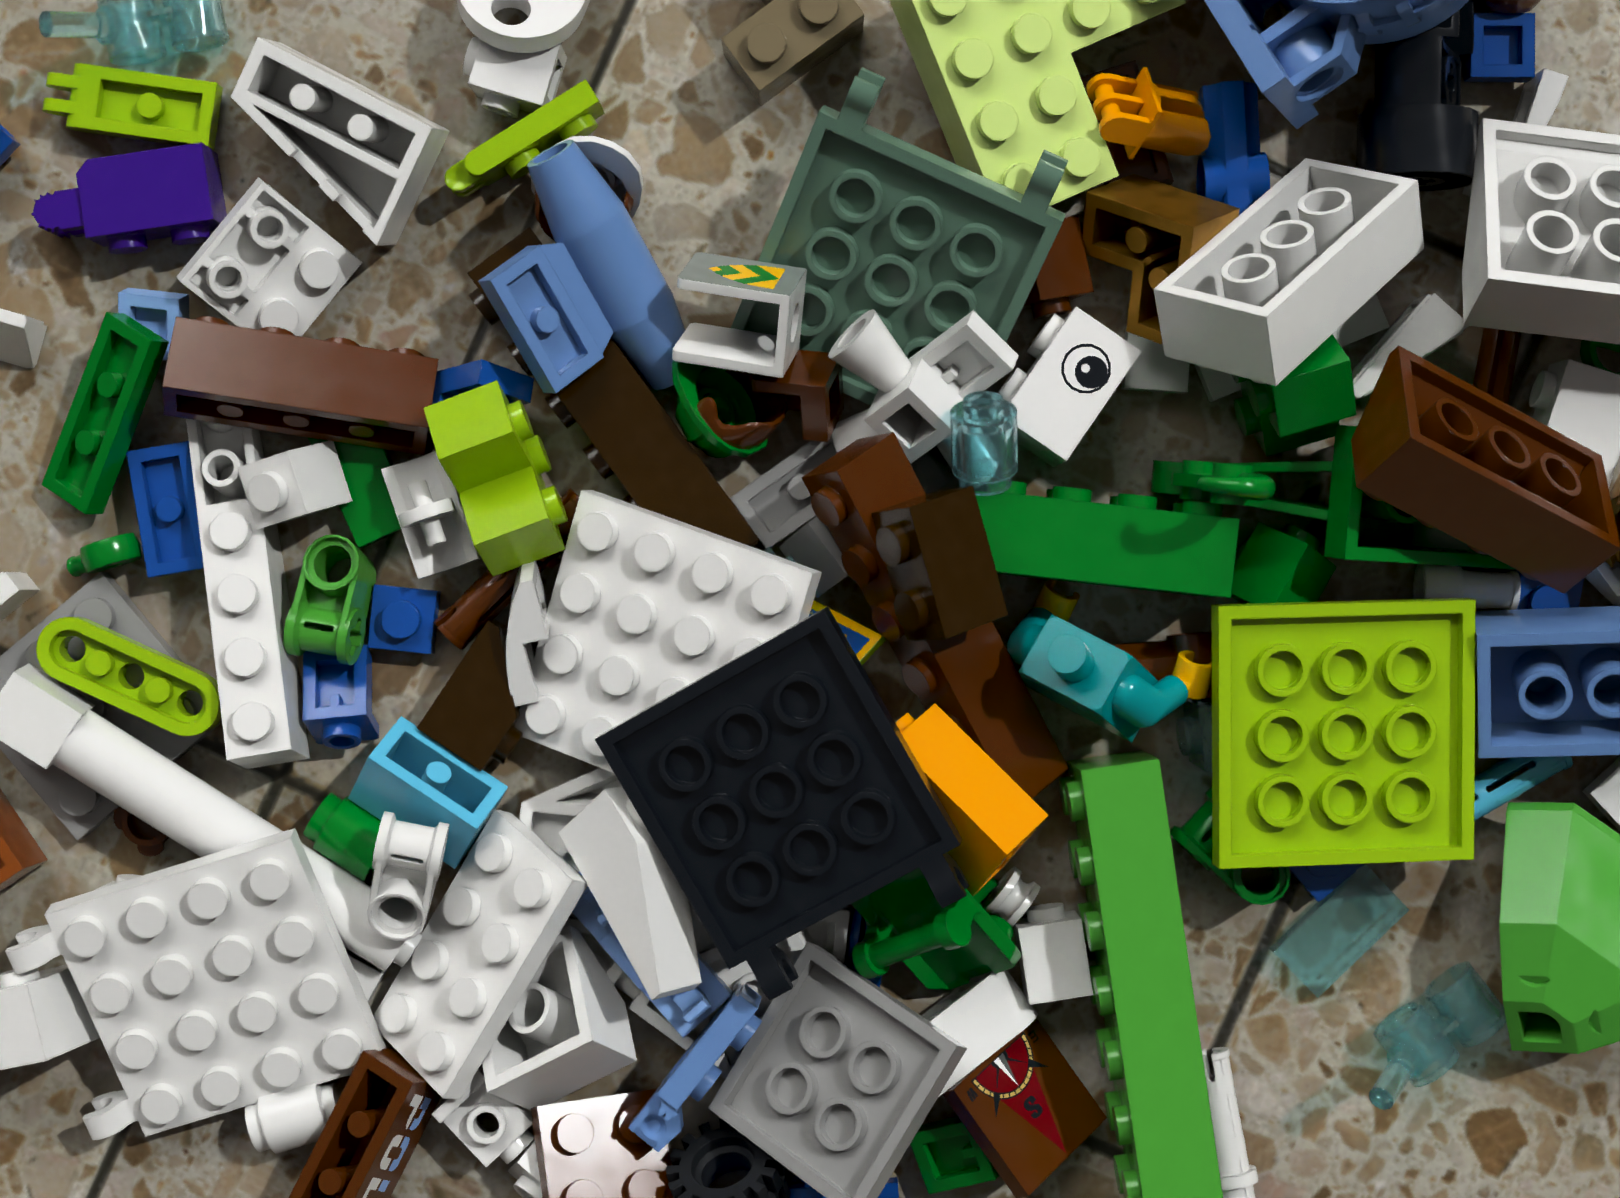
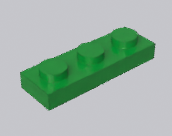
[41,312,169,514]

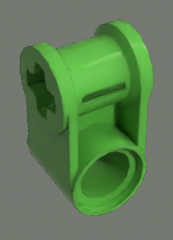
[284,535,376,665]

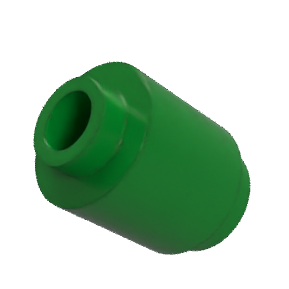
[303,792,381,882]

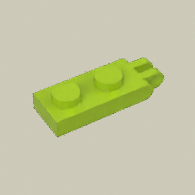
[42,63,223,151]
[444,79,605,197]

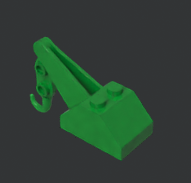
[1151,425,1515,569]

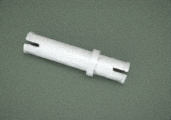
[1202,1047,1259,1198]

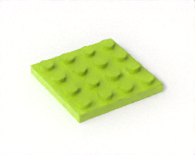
[1211,598,1476,869]

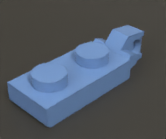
[628,983,762,1152]

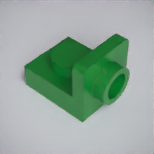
[910,1116,1000,1194]

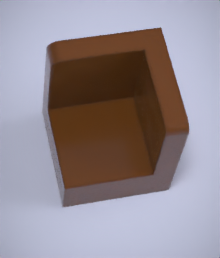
[751,350,844,442]

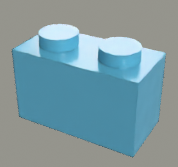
[348,716,508,869]

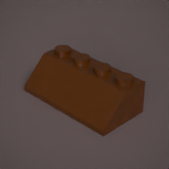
[1351,345,1620,594]

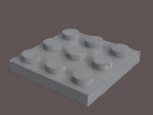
[0,572,222,841]
[708,942,967,1198]

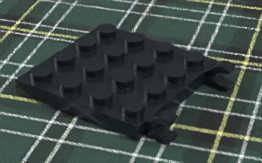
[595,606,970,1001]

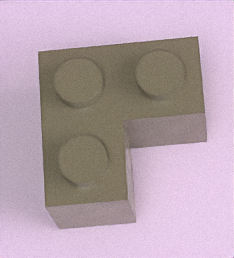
[721,0,864,106]

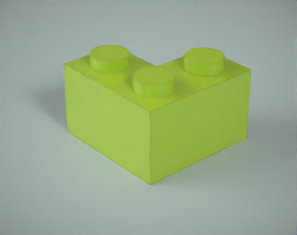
[423,380,568,576]

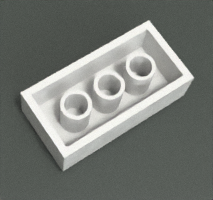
[1153,158,1424,386]

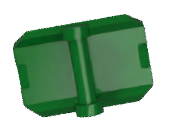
[851,868,1022,989]

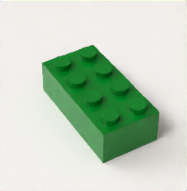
[974,479,1240,598]

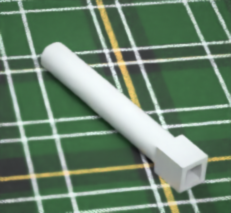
[0,663,422,972]

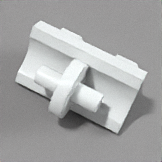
[381,451,481,579]

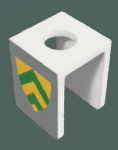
[672,252,807,378]

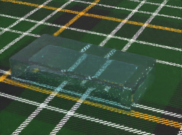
[1269,864,1409,998]

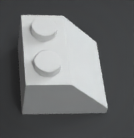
[482,925,637,1110]

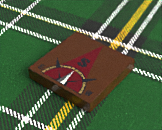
[942,1018,1107,1198]

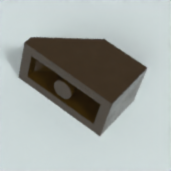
[417,620,523,771]

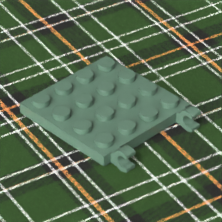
[731,67,1068,417]

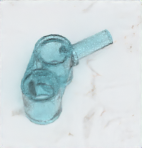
[39,0,230,66]
[1369,961,1506,1110]

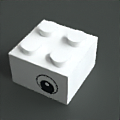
[990,306,1142,467]

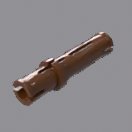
[434,488,579,651]

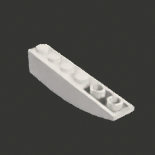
[186,419,310,769]

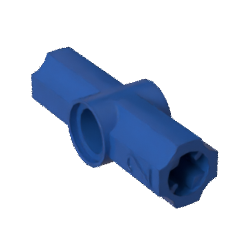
[1196,80,1270,215]

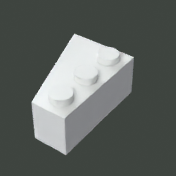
[231,37,450,246]
[0,964,100,1070]

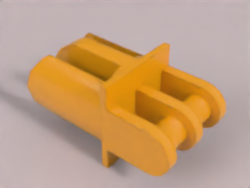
[1086,67,1211,160]

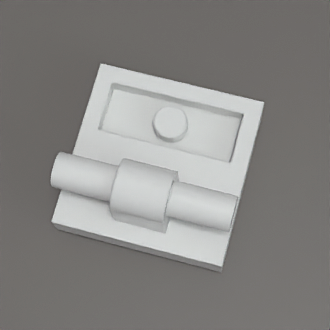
[176,177,363,337]

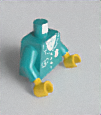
[1007,579,1212,743]

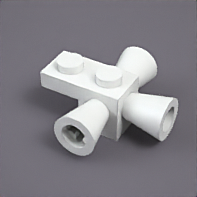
[828,309,1019,488]

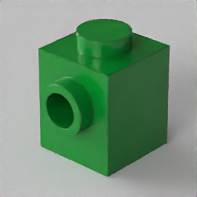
[1231,522,1336,604]

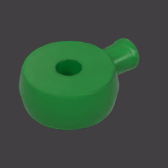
[66,533,142,577]

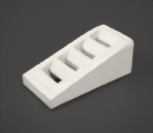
[1352,293,1469,400]

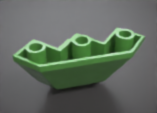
[1499,802,1620,1054]

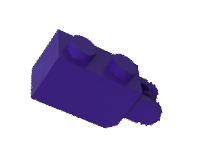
[31,142,227,254]

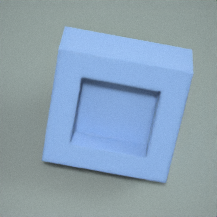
[118,288,189,360]

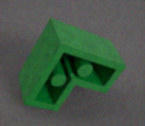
[1232,334,1357,457]

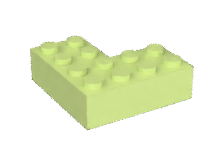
[889,0,1186,206]

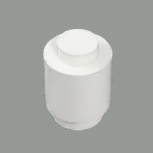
[245,1082,342,1154]

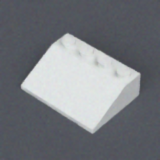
[1462,118,1620,344]

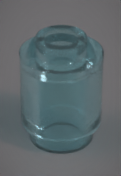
[950,391,1018,496]

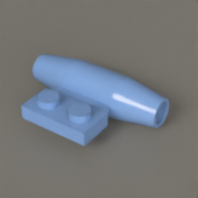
[478,140,685,393]

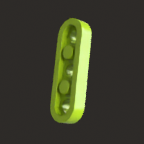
[36,617,222,736]

